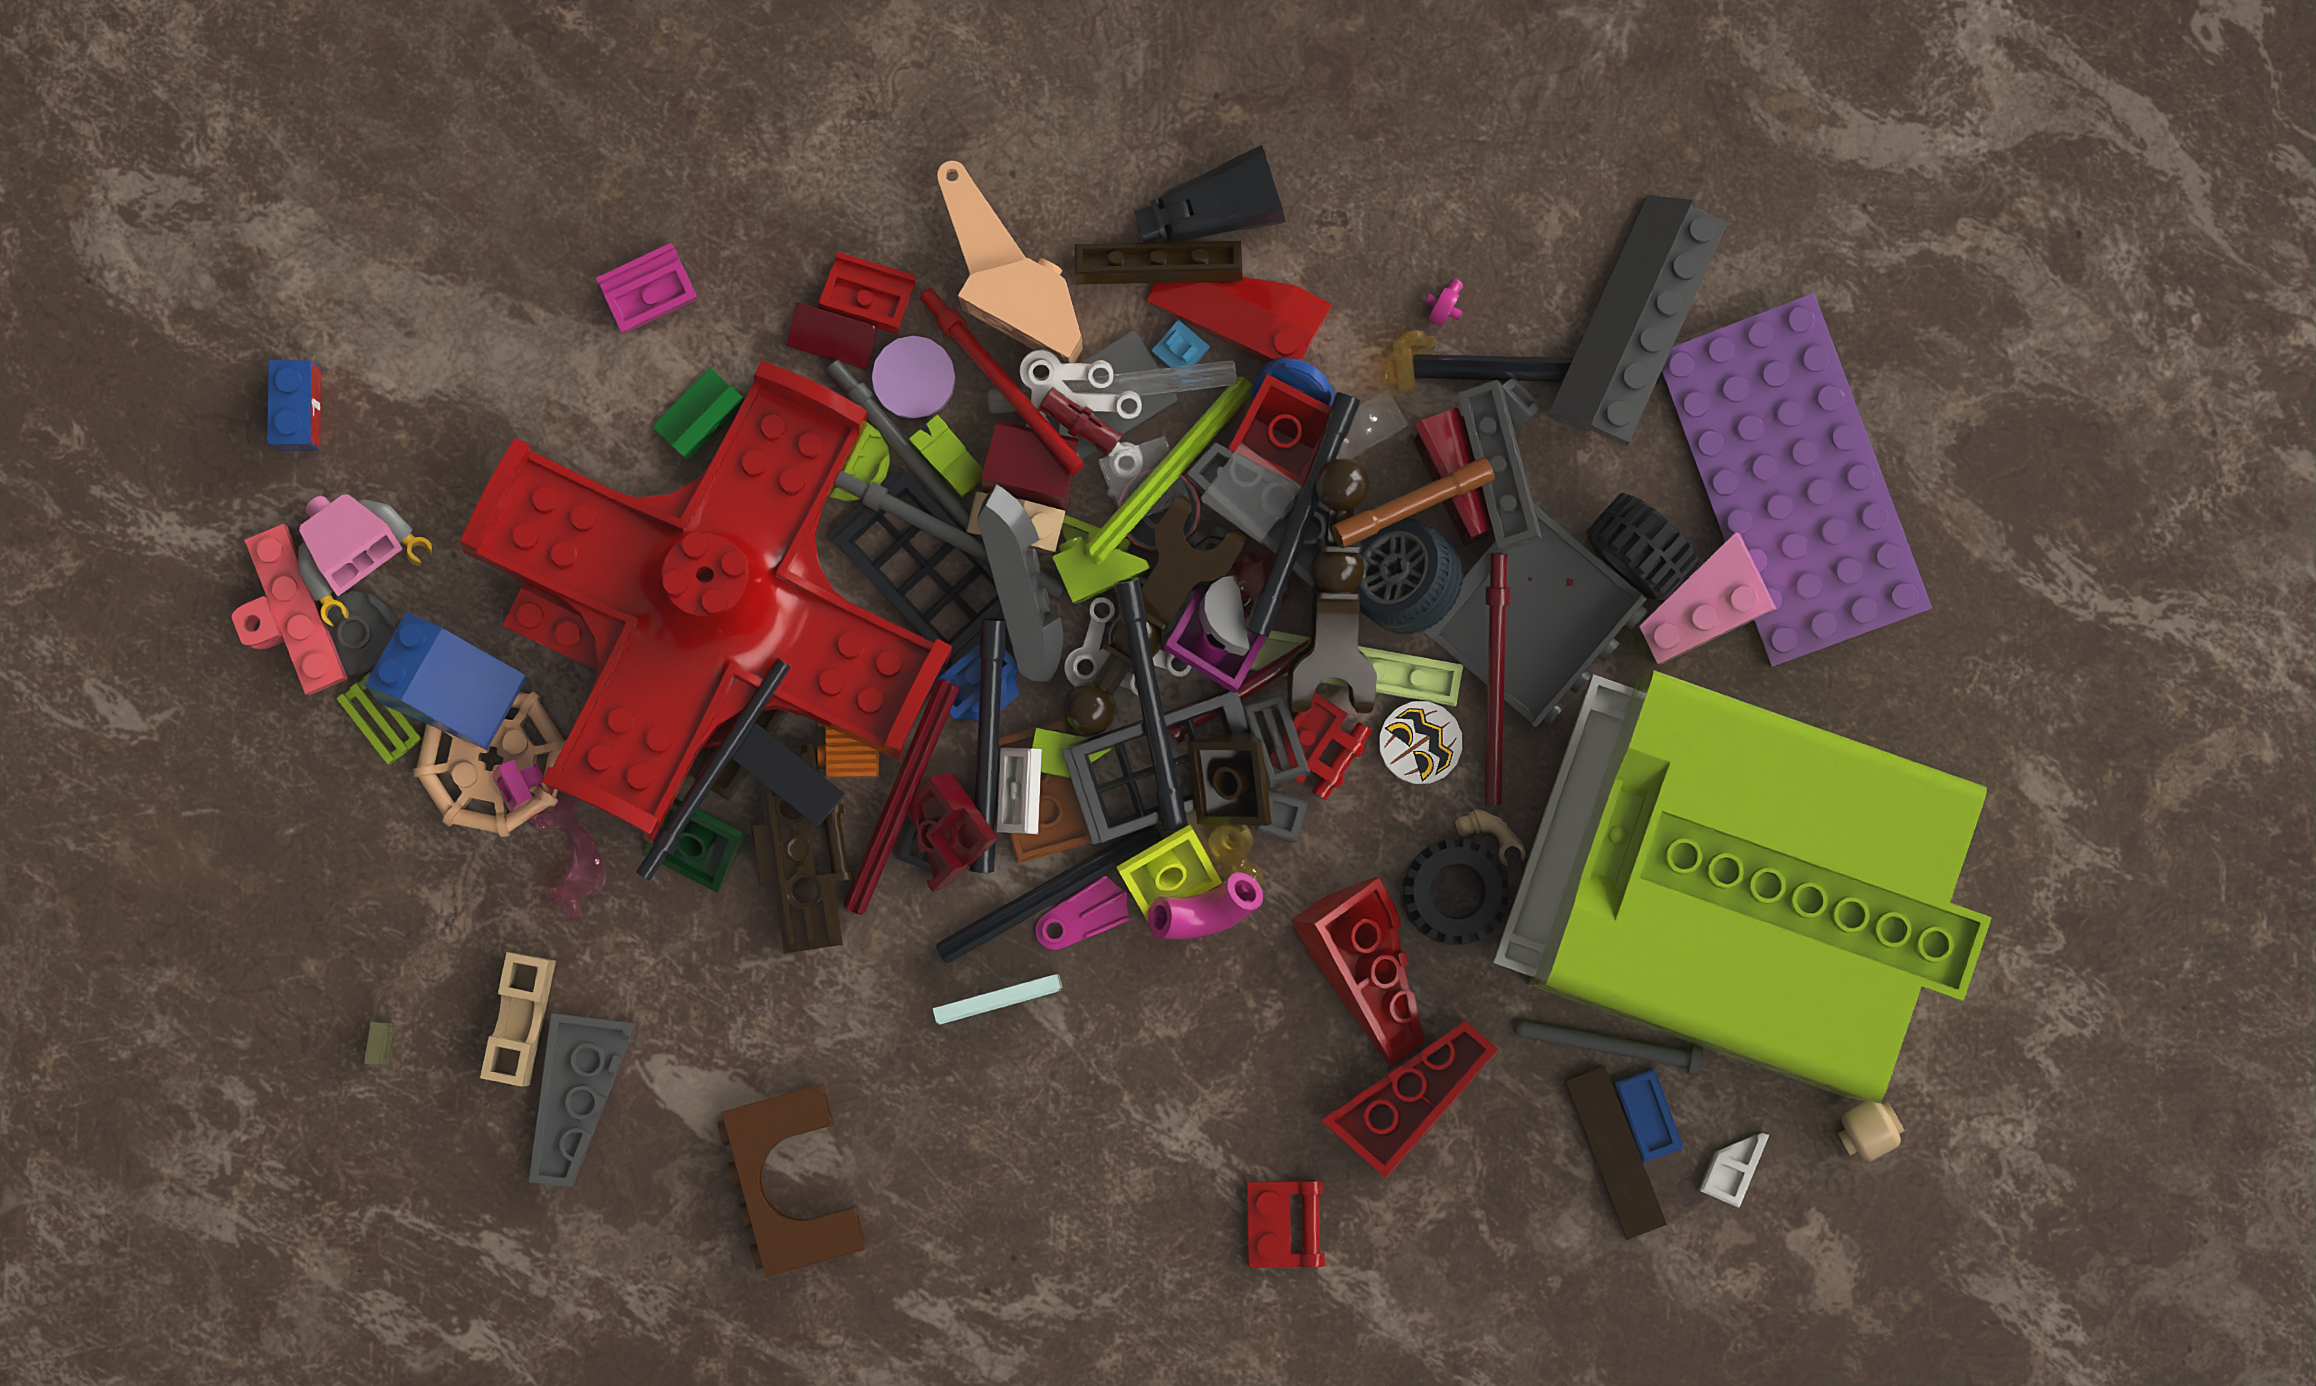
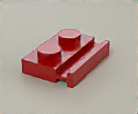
[818,251,917,335]

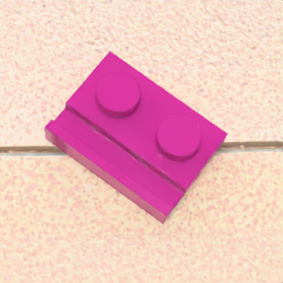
[596,242,699,335]

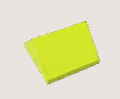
[1116,825,1222,922]

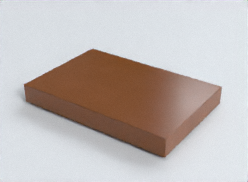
[996,720,1092,864]

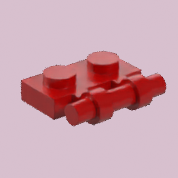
[1269,692,1372,801]

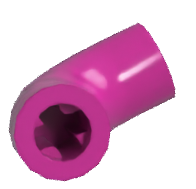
[1148,872,1263,940]

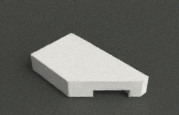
[1699,1132,1769,1208]

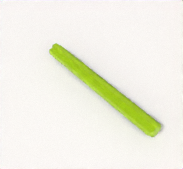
[1083,376,1253,564]

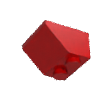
[1228,374,1331,489]

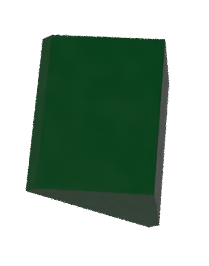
[643,797,748,893]

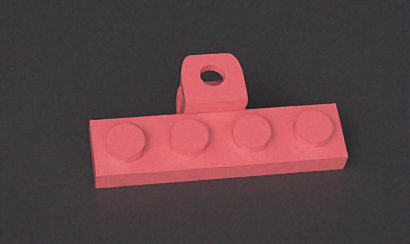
[231,524,348,696]

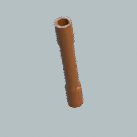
[1332,457,1495,549]

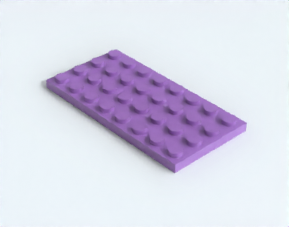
[1662,293,1933,667]

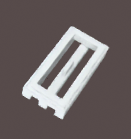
[997,748,1042,834]

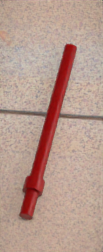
[920,288,1084,475]

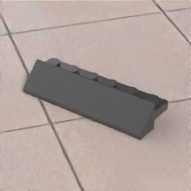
[1547,195,1728,447]

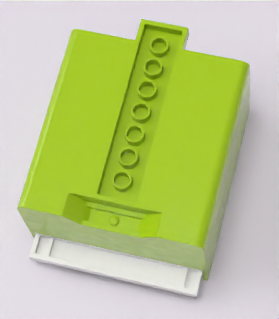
[1492,670,1992,1103]

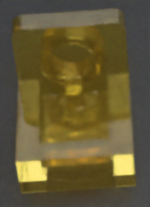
[1385,331,1436,396]

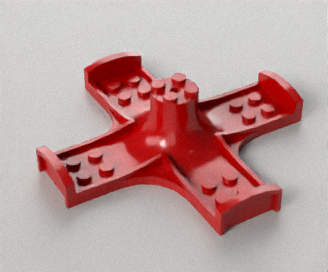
[460,360,952,843]

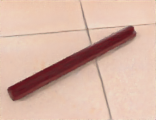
[843,679,959,915]

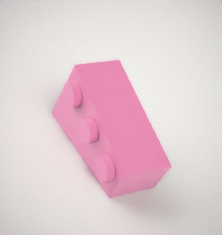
[1639,532,1777,664]

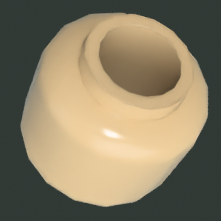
[1838,1101,1905,1162]

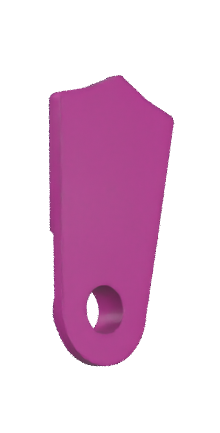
[1036,875,1130,950]

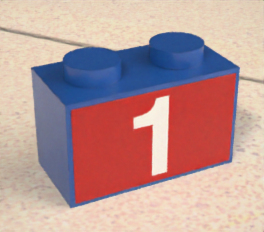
[267,360,321,451]

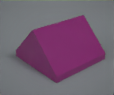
[1163,586,1267,693]

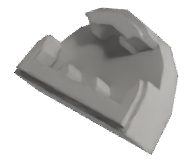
[1199,575,1249,656]

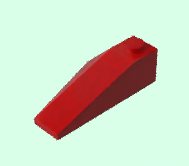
[1146,276,1332,364]
[1291,877,1424,1065]

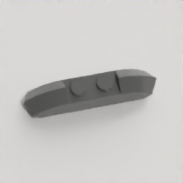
[977,484,1063,682]

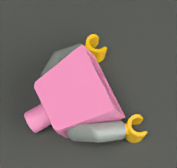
[298,494,432,627]

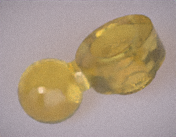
[1208,825,1263,887]

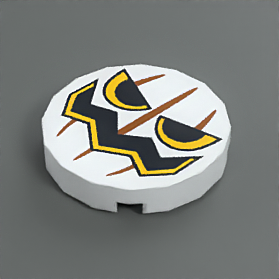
[1379,701,1463,784]

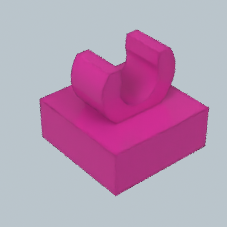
[491,759,543,813]

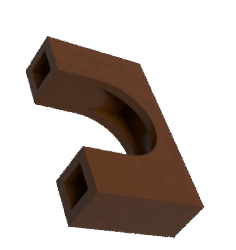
[717,1083,868,1277]

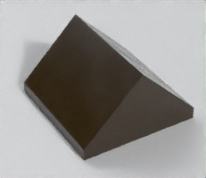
[1187,731,1272,826]

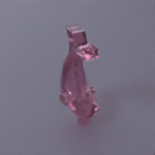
[530,796,606,919]

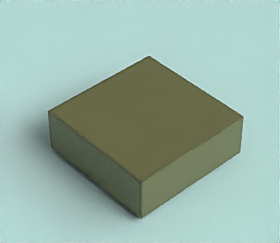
[364,1021,395,1066]

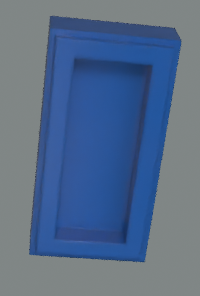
[1614,1068,1684,1163]

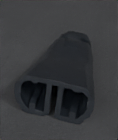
[1134,145,1286,242]

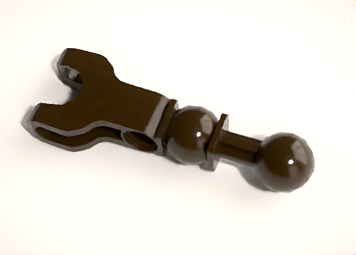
[1287,458,1377,714]
[1063,494,1246,736]

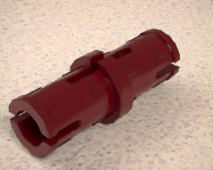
[1038,387,1122,456]

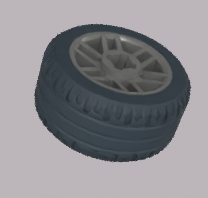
[1356,518,1463,634]

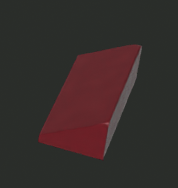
[786,303,879,370]

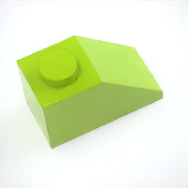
[1052,536,1153,605]

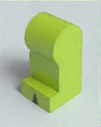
[909,414,983,498]

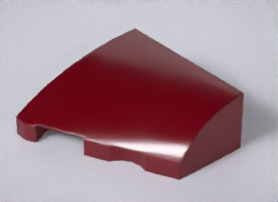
[908,772,998,892]

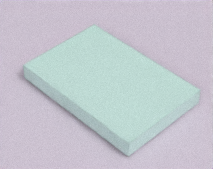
[933,974,1063,1025]

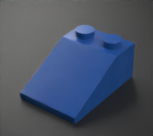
[365,613,527,750]

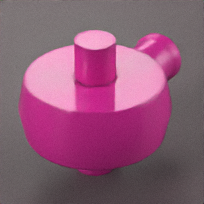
[1425,279,1463,327]

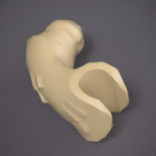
[1455,808,1526,867]

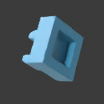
[1151,320,1210,380]

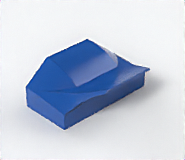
[930,643,1019,721]

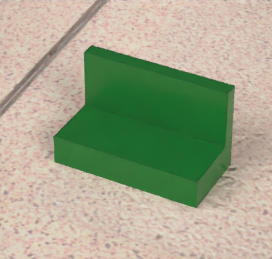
[652,367,744,462]

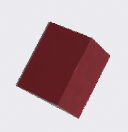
[981,420,1079,515]

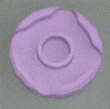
[872,336,956,420]

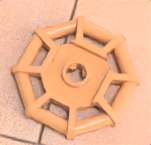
[413,691,566,838]

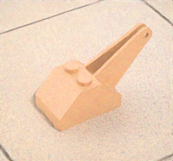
[937,161,1083,363]

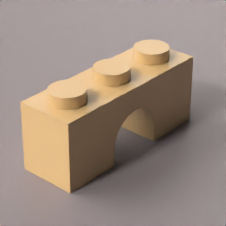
[480,952,556,1087]

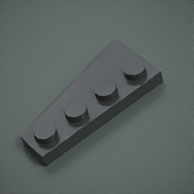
[529,1013,637,1187]

